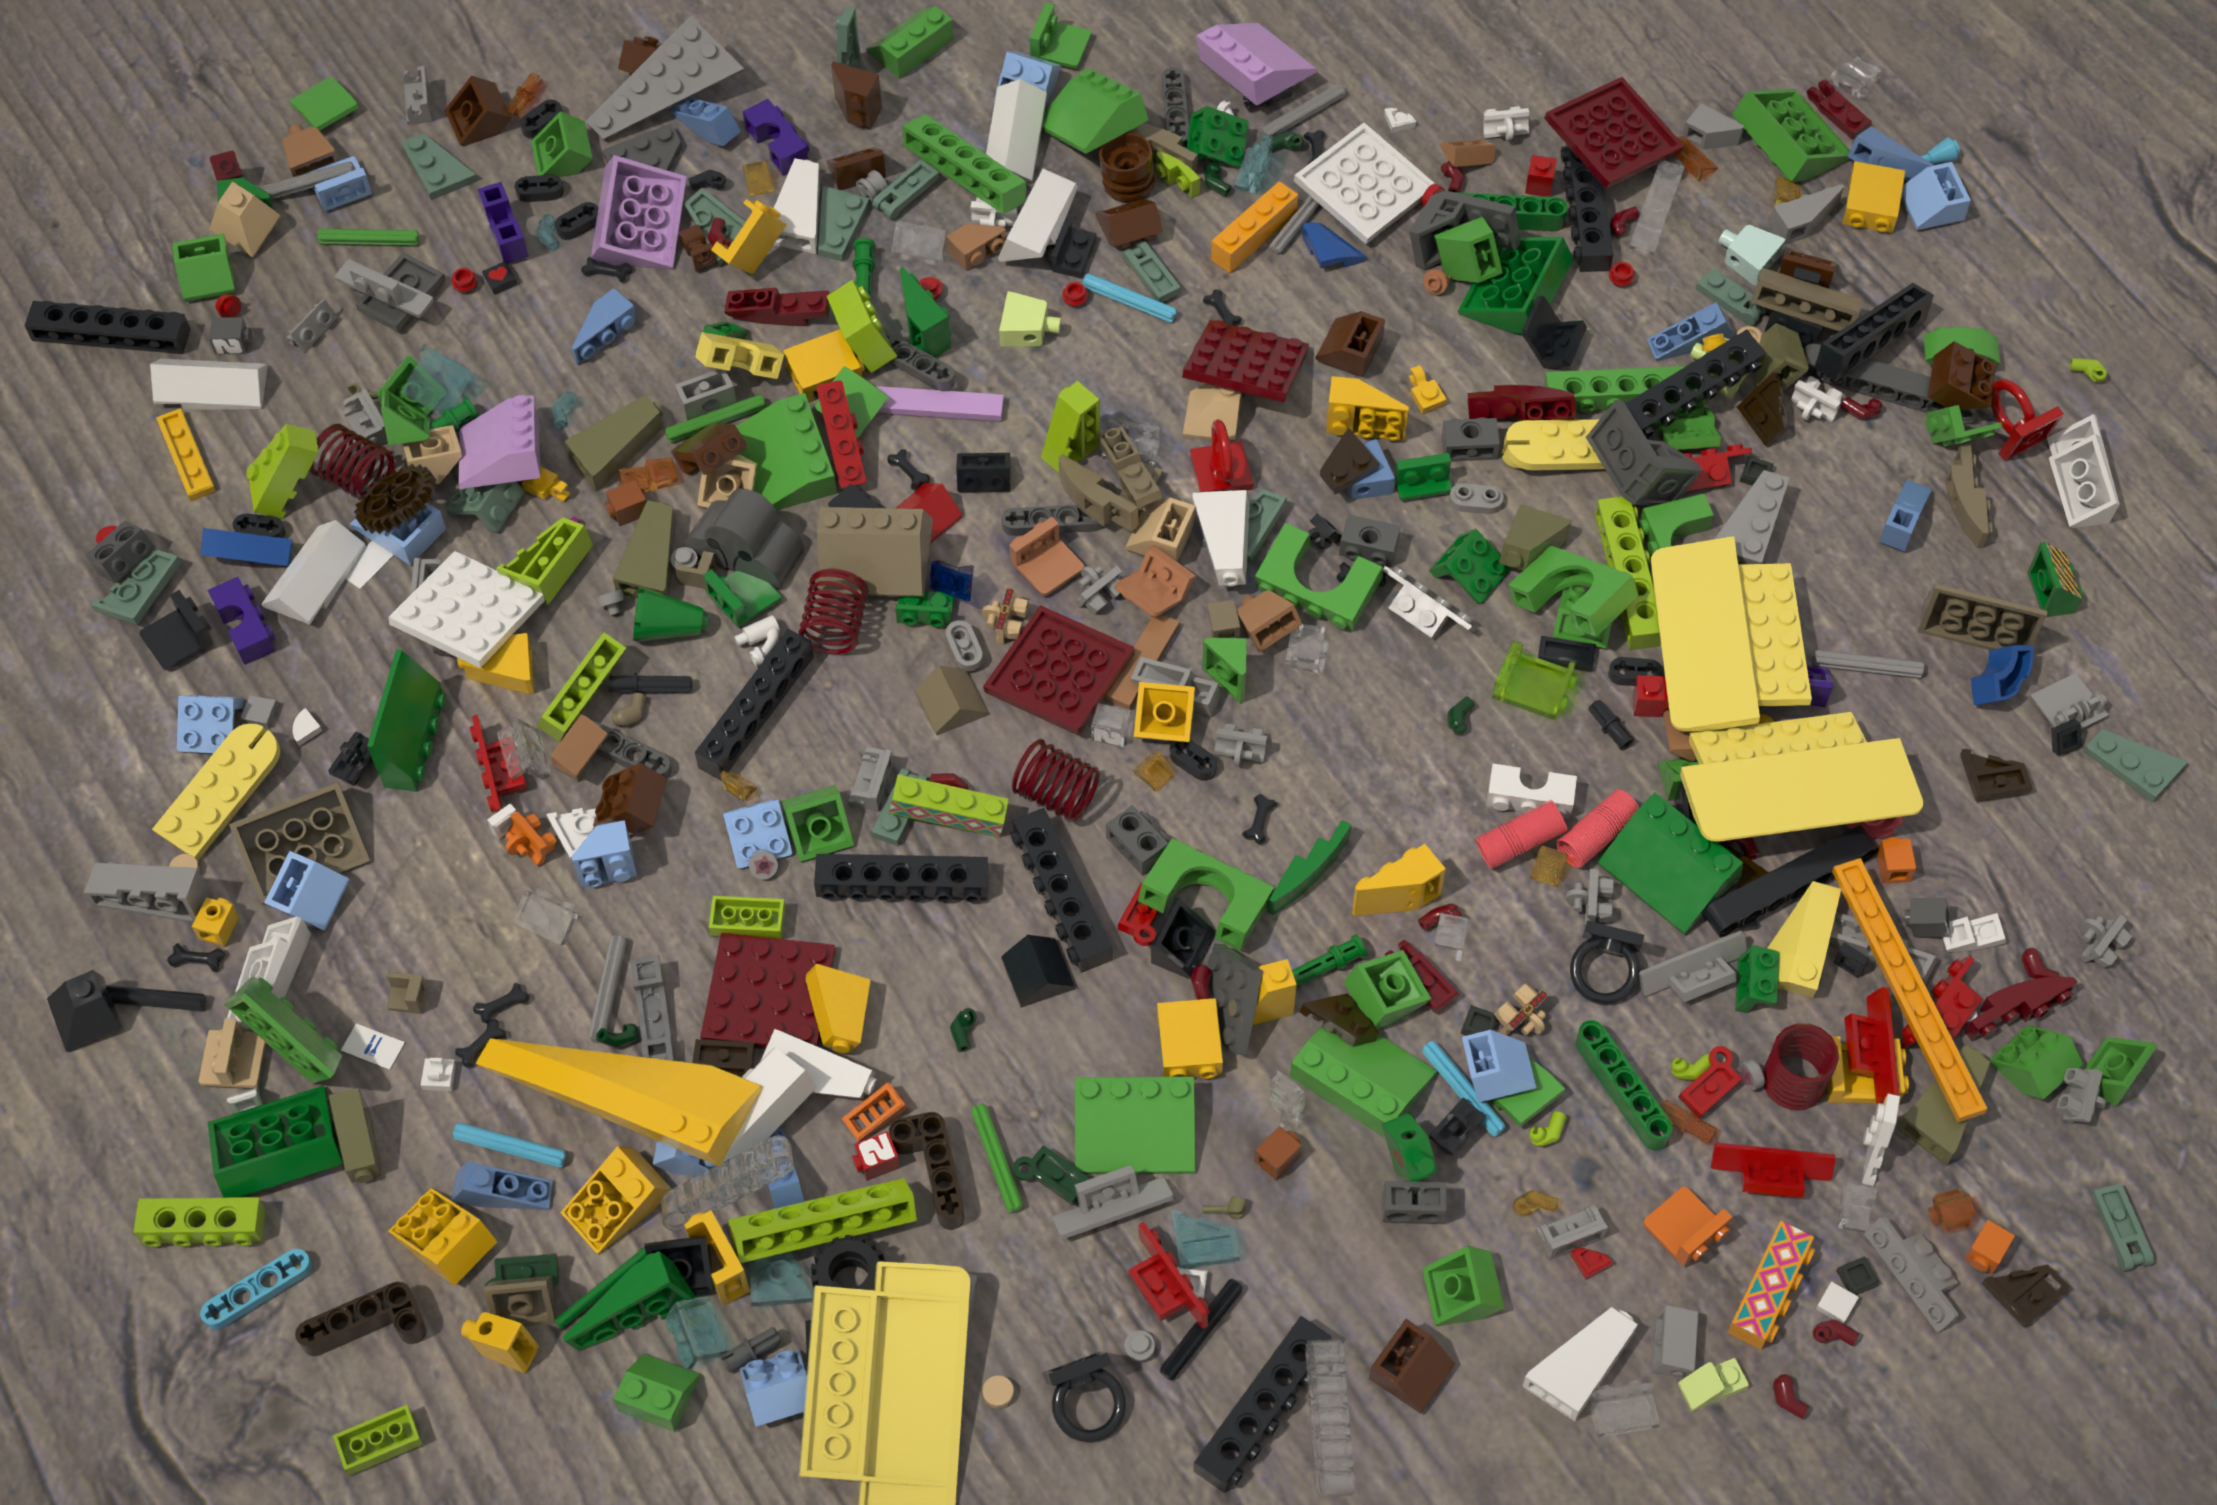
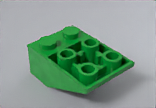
[900,267,952,357]

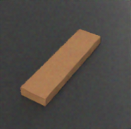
[1105,614,1179,711]

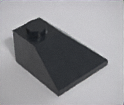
[47,970,123,1052]

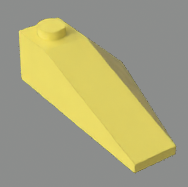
[1768,881,1841,998]

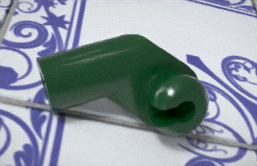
[1265,131,1304,152]
[1204,162,1232,197]
[1447,696,1475,735]
[950,1008,977,1052]
[596,1023,639,1049]

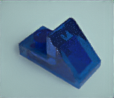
[929,560,974,602]

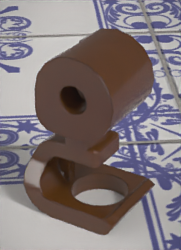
[678,225,717,271]

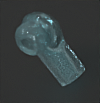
[536,214,560,251]
[551,390,577,429]

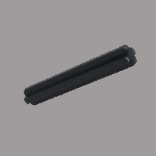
[107,985,206,1011]
[1160,1279,1242,1380]

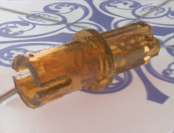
[508,73,543,116]
[1660,1100,1717,1145]

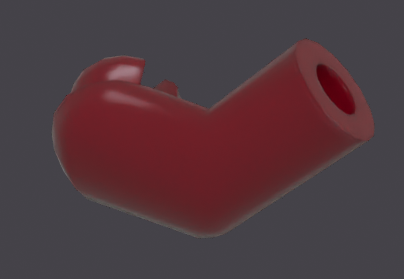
[1840,397,1883,419]
[1418,903,1462,931]
[2021,948,2059,979]
[1191,964,1212,1000]
[1812,1319,1860,1346]
[1773,1374,1809,1419]

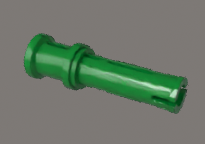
[852,238,876,302]
[430,397,479,431]
[1292,934,1367,987]

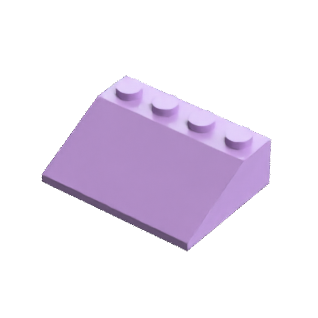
[1196,23,1317,106]
[591,155,687,269]
[459,395,541,489]

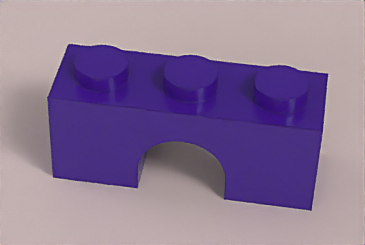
[742,99,810,176]
[477,182,529,263]
[208,577,275,665]

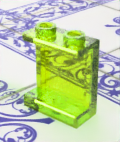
[1492,640,1578,720]

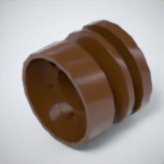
[1099,133,1155,201]

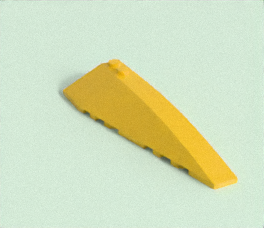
[475,1038,762,1167]

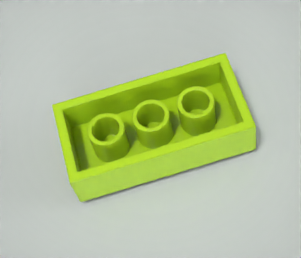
[709,896,786,939]
[333,1404,423,1476]

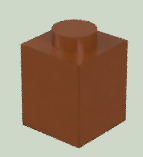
[604,480,646,526]
[1254,1126,1302,1180]

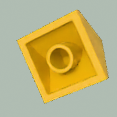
[1134,682,1195,743]

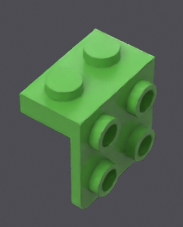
[1925,405,2003,447]

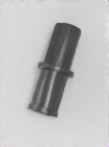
[720,1327,781,1373]

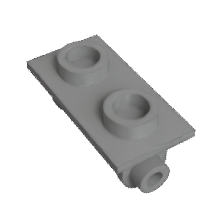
[286,299,337,353]

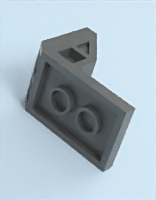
[1409,190,1521,269]
[1586,400,1703,506]

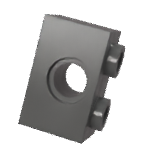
[1441,417,1500,462]
[1339,514,1401,567]

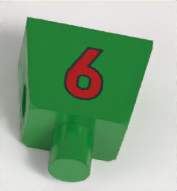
[1382,1113,1438,1182]

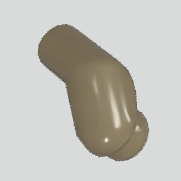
[612,693,646,727]

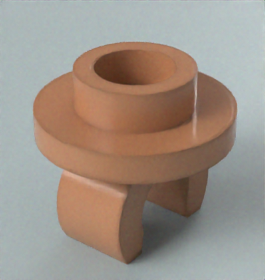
[1423,269,1451,295]

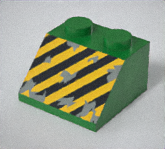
[2028,542,2083,617]

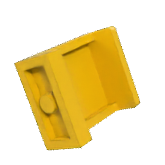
[1842,161,1905,233]
[711,199,787,274]
[783,329,865,403]
[1157,998,1223,1079]
[1827,1036,1909,1104]
[684,1210,750,1306]

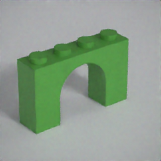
[1638,494,1714,557]
[1255,523,1383,631]
[1508,545,1639,637]
[1138,838,1274,951]

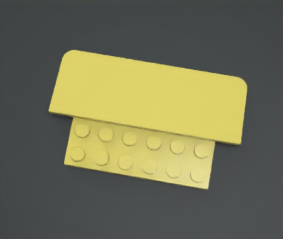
[1651,536,1812,731]
[1680,712,1923,841]
[799,1262,970,1505]

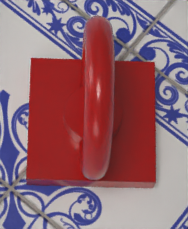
[1991,379,2064,461]
[1190,419,1253,492]

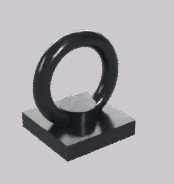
[1570,920,1645,1005]
[1042,1351,1126,1442]

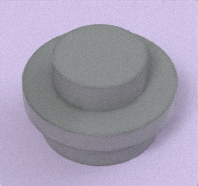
[670,547,698,570]
[1124,1330,1155,1361]

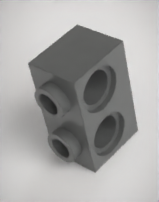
[85,520,155,583]
[1106,805,1169,876]
[1382,1181,1447,1223]

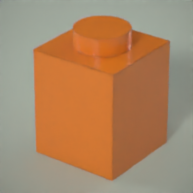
[1876,837,1916,883]
[1965,1220,2015,1275]

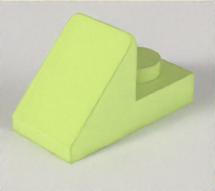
[1678,1358,1749,1412]

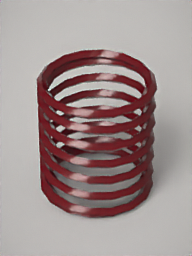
[310,423,395,501]
[798,568,869,654]
[1012,739,1100,822]
[1763,1023,1839,1110]

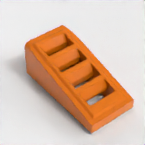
[841,1082,910,1142]

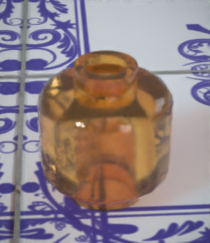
[1928,1189,1976,1232]

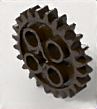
[354,464,438,534]

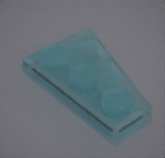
[748,1251,813,1307]

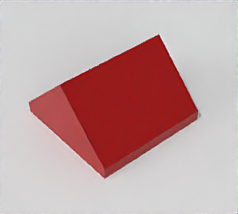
[896,483,962,544]

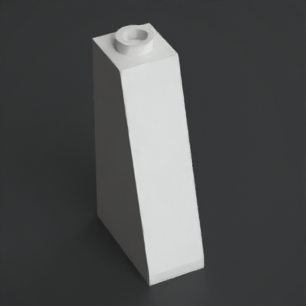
[774,158,821,254]
[1193,490,1250,586]
[760,1029,877,1099]
[1522,1307,1638,1421]

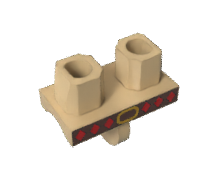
[981,588,1029,645]
[1494,983,1549,1036]

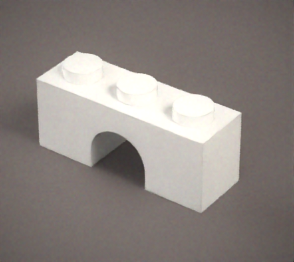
[1486,764,1577,819]

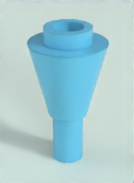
[1920,137,1960,164]

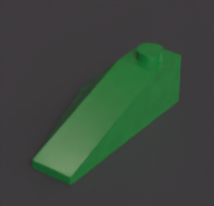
[563,1251,698,1351]

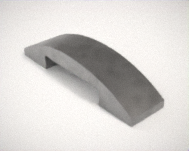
[630,955,674,1061]

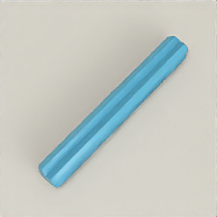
[1083,273,1177,322]
[1422,1040,1505,1137]
[452,1122,567,1168]

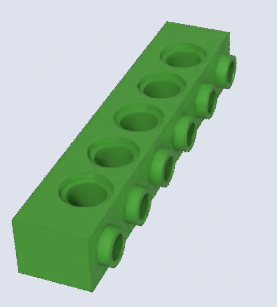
[902,114,1026,214]
[1543,366,1705,413]

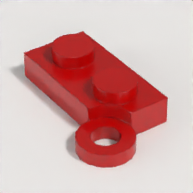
[1117,883,1159,946]
[1678,1046,1742,1118]

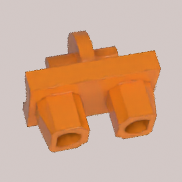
[505,811,557,867]

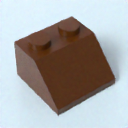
[831,61,882,130]
[444,75,511,146]
[1095,199,1163,249]

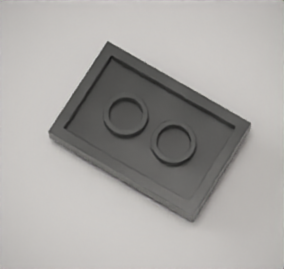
[355,252,446,332]

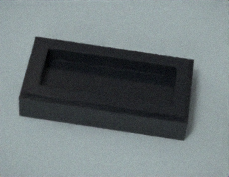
[1537,636,1596,672]

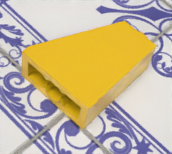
[457,633,535,694]
[1252,959,1297,1026]
[805,964,871,1053]

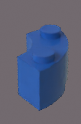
[1971,645,2033,706]

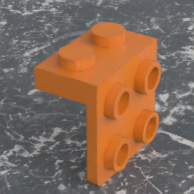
[1643,1187,1732,1267]

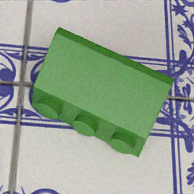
[866,6,954,79]

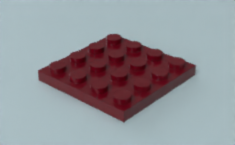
[1544,77,1684,189]
[1182,320,1309,402]
[983,605,1135,736]
[700,933,836,1049]

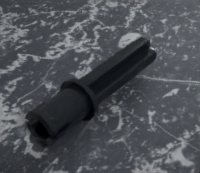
[609,673,693,693]

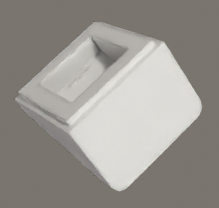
[227,1087,263,1114]

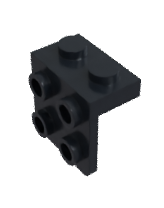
[1522,296,1587,368]
[140,590,213,670]

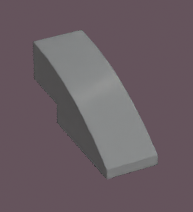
[1130,657,1221,717]

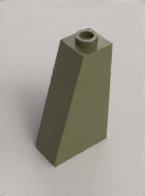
[565,395,663,491]
[613,500,676,598]
[1898,1044,1990,1166]

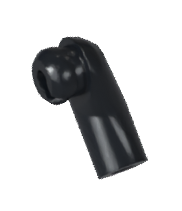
[688,170,726,190]

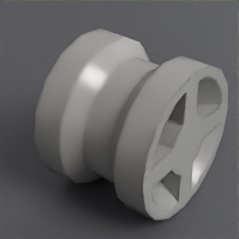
[856,170,888,202]

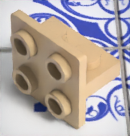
[198,1018,266,1088]

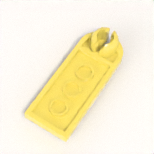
[1501,420,1605,470]
[152,724,280,862]

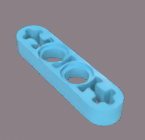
[200,1249,312,1330]

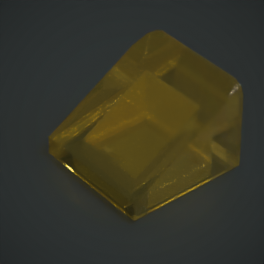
[743,161,774,196]
[1774,176,1800,206]
[1132,751,1175,791]
[720,771,757,802]
[1530,846,1568,887]

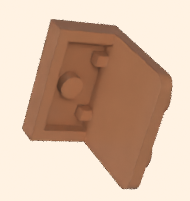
[1009,517,1084,596]
[1115,545,1196,617]

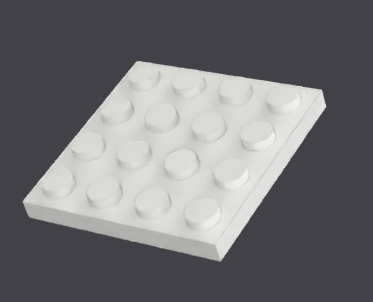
[1293,123,1435,244]
[388,551,545,668]

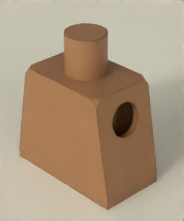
[282,124,338,177]
[1237,590,1302,653]

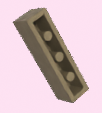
[1751,268,1862,331]

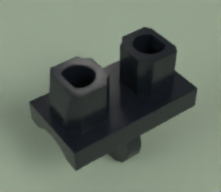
[328,731,373,786]
[1429,1097,1486,1156]

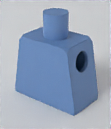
[1346,439,1395,500]

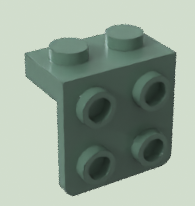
[446,481,525,532]

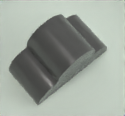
[683,489,804,589]

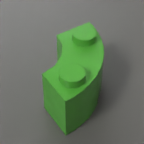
[1924,327,2000,365]

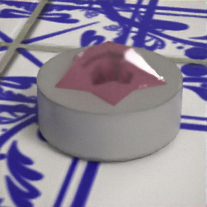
[748,849,778,880]
[1740,1059,1765,1090]

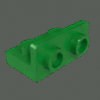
[1394,453,1452,501]
[895,591,954,627]
[1735,945,1779,1013]

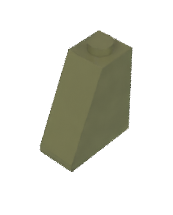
[1756,323,1808,391]
[1499,505,1572,570]
[329,1088,381,1183]

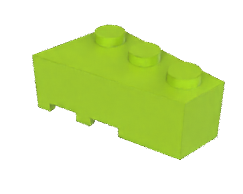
[827,279,897,373]
[1040,381,1101,473]
[246,424,319,519]
[495,517,593,605]

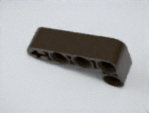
[889,1112,964,1230]
[295,1281,427,1356]

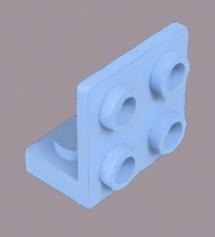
[308,156,372,212]
[177,695,244,753]
[722,799,792,868]

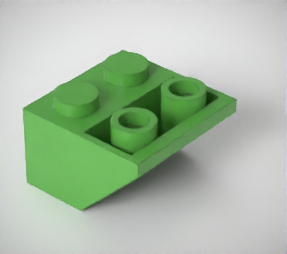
[1434,217,1503,283]
[172,234,236,302]
[1989,1025,2083,1100]

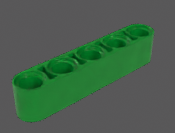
[1454,192,1568,232]
[1575,1020,1672,1151]

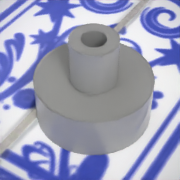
[596,589,625,615]

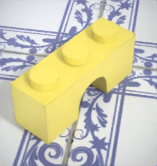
[695,332,784,379]

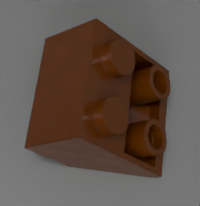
[618,36,662,74]
[1315,311,1385,377]
[1928,341,1997,409]
[593,763,667,834]
[1369,1319,1455,1414]

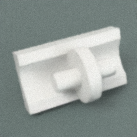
[1483,106,1530,140]
[971,197,1018,228]
[1791,376,1842,422]

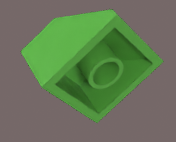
[531,111,593,177]
[781,785,854,862]
[1344,950,1431,1029]
[1422,1246,1504,1326]
[613,1353,700,1432]

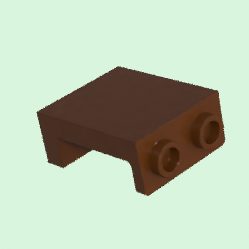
[671,423,748,475]

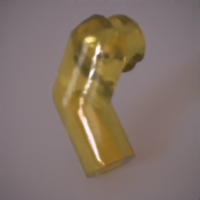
[1513,1190,1558,1216]

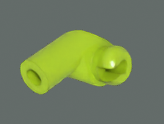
[2069,358,2107,382]
[1671,1054,1711,1081]
[1529,1111,1567,1147]

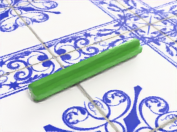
[317,229,419,245]
[665,394,766,443]
[971,1104,1023,1213]

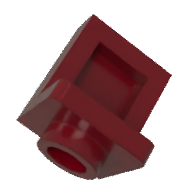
[210,150,243,181]

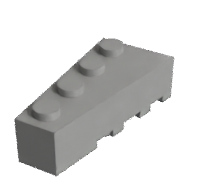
[1715,470,1790,565]
[84,862,211,923]

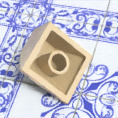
[209,182,281,258]
[1183,384,1242,442]
[402,425,462,484]
[697,454,757,508]

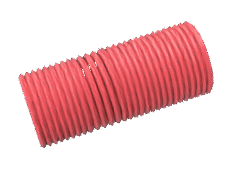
[1557,789,1640,868]
[1475,800,1567,870]

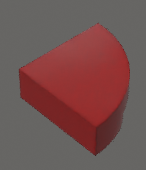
[1570,1248,1613,1280]

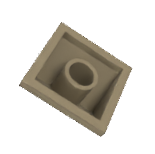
[915,665,988,736]
[484,1275,556,1326]

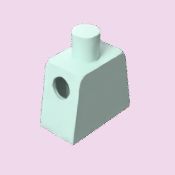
[1718,225,1786,286]

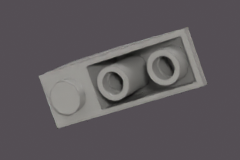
[1770,184,1844,245]

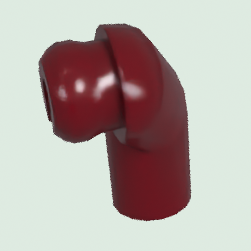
[1441,161,1465,193]
[1609,207,1639,236]
[708,217,731,247]
[930,773,969,790]
[1724,837,1760,860]

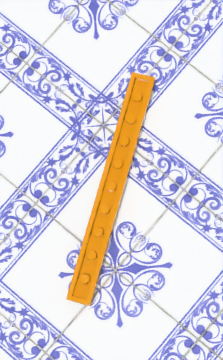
[1832,858,1987,1123]

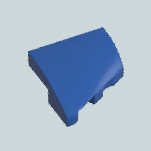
[1302,222,1366,268]

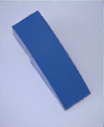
[200,528,293,566]

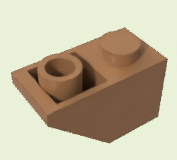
[946,224,1006,271]

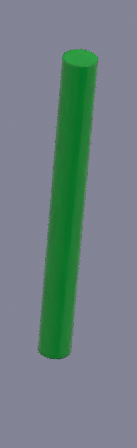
[554,1242,651,1330]

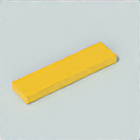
[156,408,216,501]

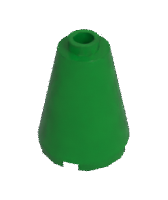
[633,587,708,642]

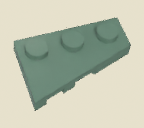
[836,6,861,68]
[401,133,477,200]
[818,185,870,262]
[684,188,746,267]
[1202,489,1288,563]
[91,549,182,625]
[2083,729,2188,802]

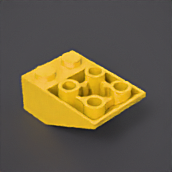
[1326,376,1409,441]
[1352,844,1446,916]
[560,1146,672,1255]
[388,1188,497,1286]

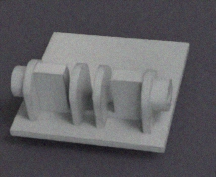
[2030,673,2109,729]

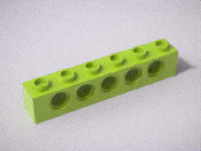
[1595,497,1661,650]
[728,1178,917,1263]

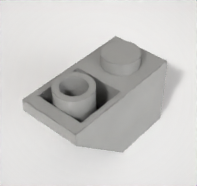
[1682,103,1744,150]

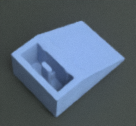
[350,503,446,566]

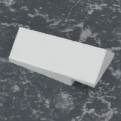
[986,79,1047,183]
[998,169,1078,262]
[150,359,268,410]
[2047,414,2120,528]
[261,520,366,625]
[227,916,312,1032]
[720,1047,816,1176]

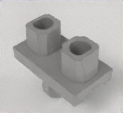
[1075,566,1122,614]
[1214,723,1267,766]
[1566,869,1614,928]
[2079,914,2132,968]
[2057,1068,2106,1123]

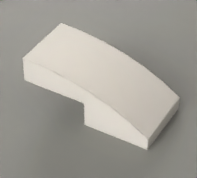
[1943,913,2007,952]

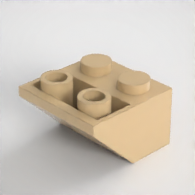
[1126,498,1196,562]

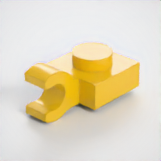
[1409,365,1447,414]
[521,466,571,502]

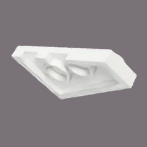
[546,808,633,863]
[1862,1094,1900,1186]

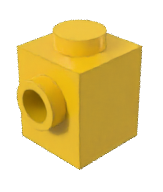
[192,897,239,947]

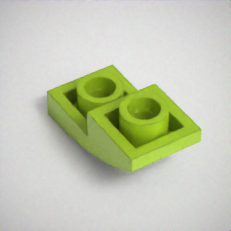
[1154,151,1200,198]

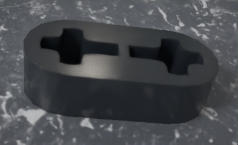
[520,99,562,139]
[514,175,564,202]
[555,202,599,240]
[232,513,286,538]
[1608,657,1663,686]
[1169,740,1217,781]

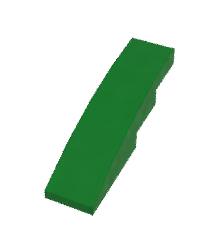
[1268,820,1352,915]

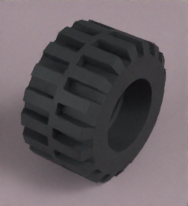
[811,1235,886,1290]

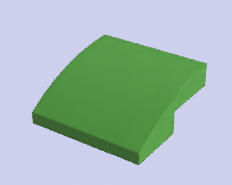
[288,76,359,131]
[813,366,888,439]
[1659,407,1721,450]
[1489,1057,1565,1128]

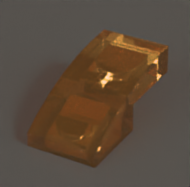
[618,457,678,493]

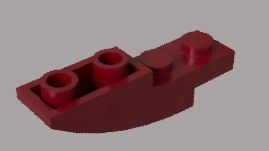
[724,288,830,326]
[1467,385,1576,421]
[1965,977,2078,1042]

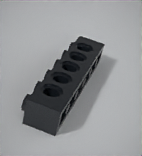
[1561,144,1613,272]
[1814,283,1934,381]
[24,301,191,354]
[1625,329,1766,439]
[695,628,814,781]
[1010,808,1113,973]
[814,854,989,903]
[1194,1316,1333,1493]

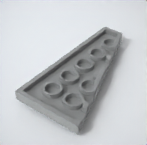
[585,16,745,141]

